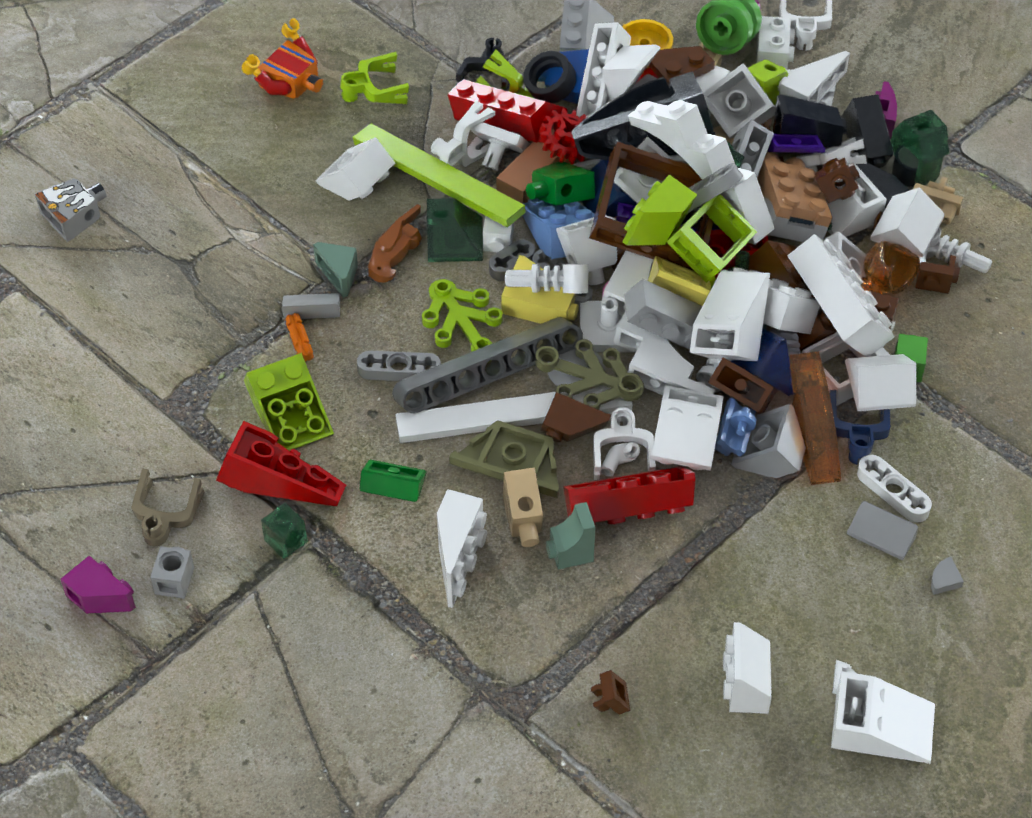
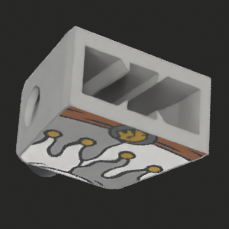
[35,179,107,242]

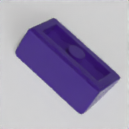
[767,134,826,153]

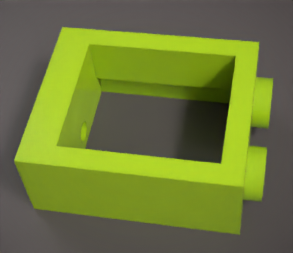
[666,194,757,283]

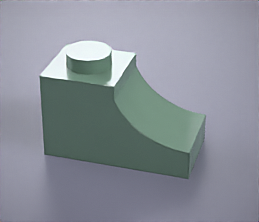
[546,502,595,570]

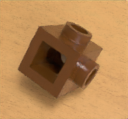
[815,157,860,203]

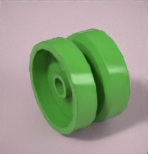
[696,0,762,55]

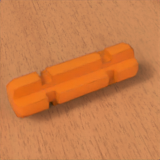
[285,313,314,361]

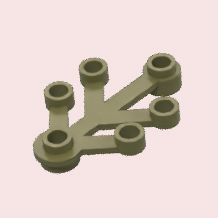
[535,339,644,410]

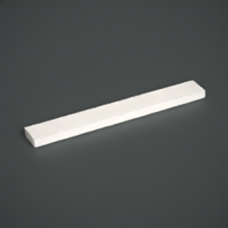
[395,385,633,443]

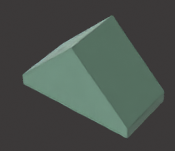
[313,242,358,298]

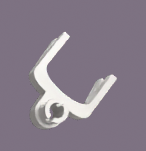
[779,0,832,51]
[431,100,495,167]
[796,137,867,172]
[593,408,656,480]

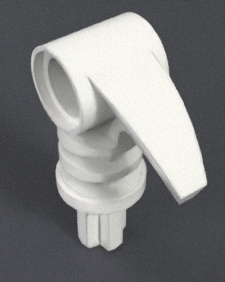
[912,227,992,273]
[505,264,589,294]

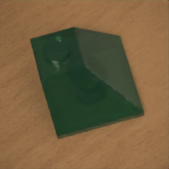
[427,198,483,262]

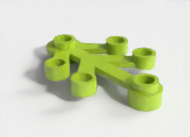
[422,279,503,362]

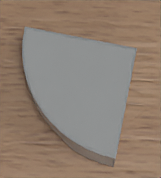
[931,557,964,595]

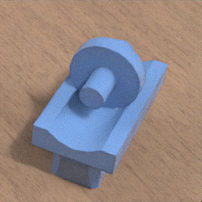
[715,398,757,457]

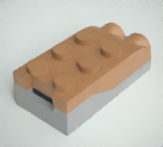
[757,152,832,242]

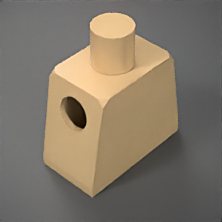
[503,467,543,547]

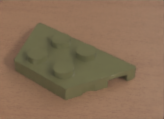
[449,420,559,498]

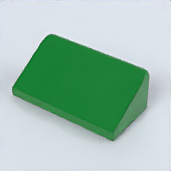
[359,459,427,502]

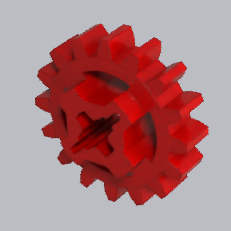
[538,108,586,164]

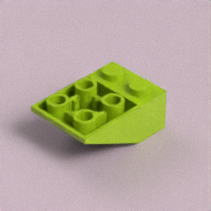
[244,353,334,451]

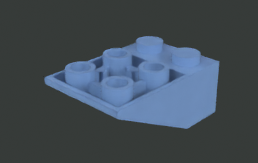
[522,199,595,259]

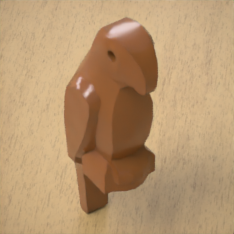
[368,204,422,283]

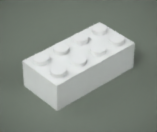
[787,234,895,357]

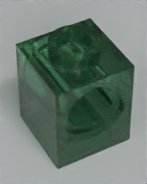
[261,503,308,559]

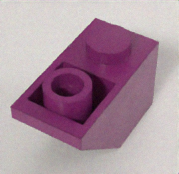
[60,556,136,614]

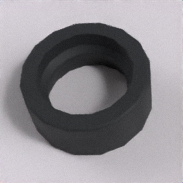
[523,51,576,104]

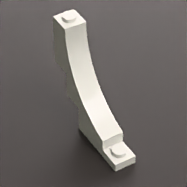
[602,251,715,395]

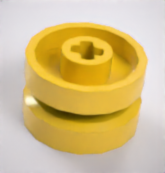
[622,19,673,68]

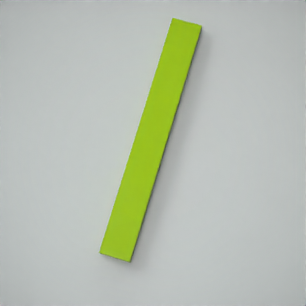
[353,123,526,227]

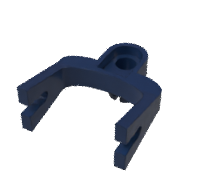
[826,390,891,465]

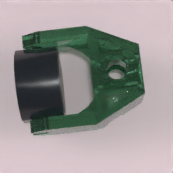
[891,109,950,187]

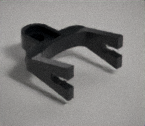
[456,38,514,91]

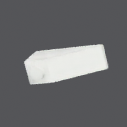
[778,51,850,103]

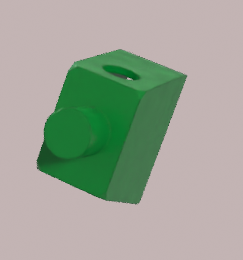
[526,161,595,205]

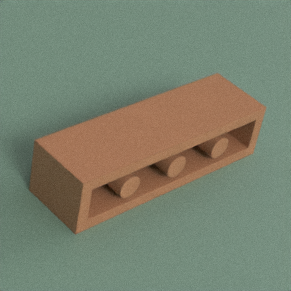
[496,129,570,203]

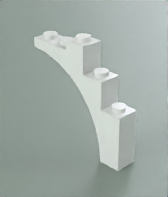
[628,100,775,244]

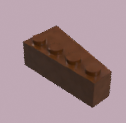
[744,241,837,351]

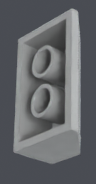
[559,0,614,52]

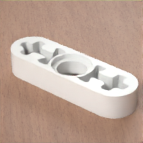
[857,455,932,523]

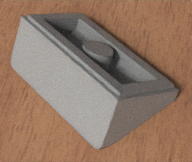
[282,293,340,320]
[847,501,918,560]

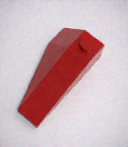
[216,421,346,507]

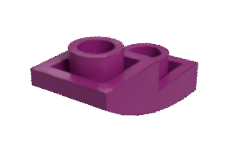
[875,81,897,140]

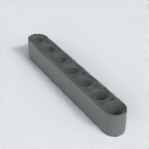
[392,317,583,413]

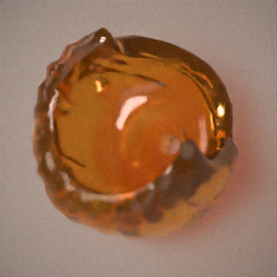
[863,240,921,294]

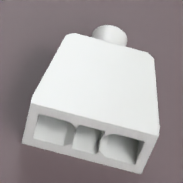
[556,215,617,285]

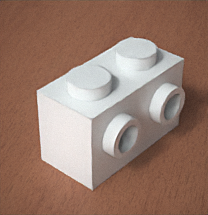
[756,16,795,70]

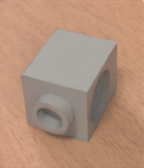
[150,546,194,599]

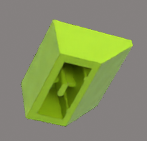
[622,175,697,245]

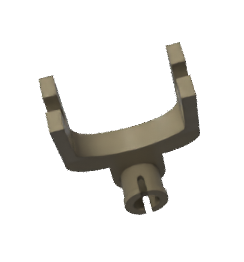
[131,468,205,546]

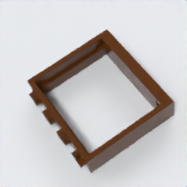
[589,141,713,271]

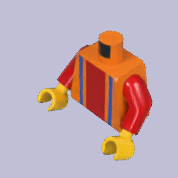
[242,18,323,99]

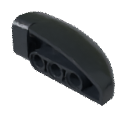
[572,71,715,160]

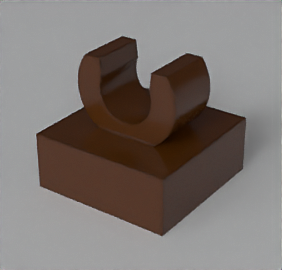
[591,670,630,715]

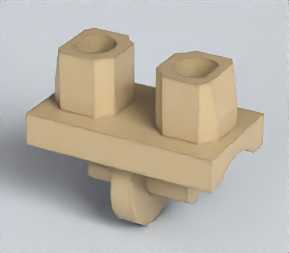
[913,176,963,224]

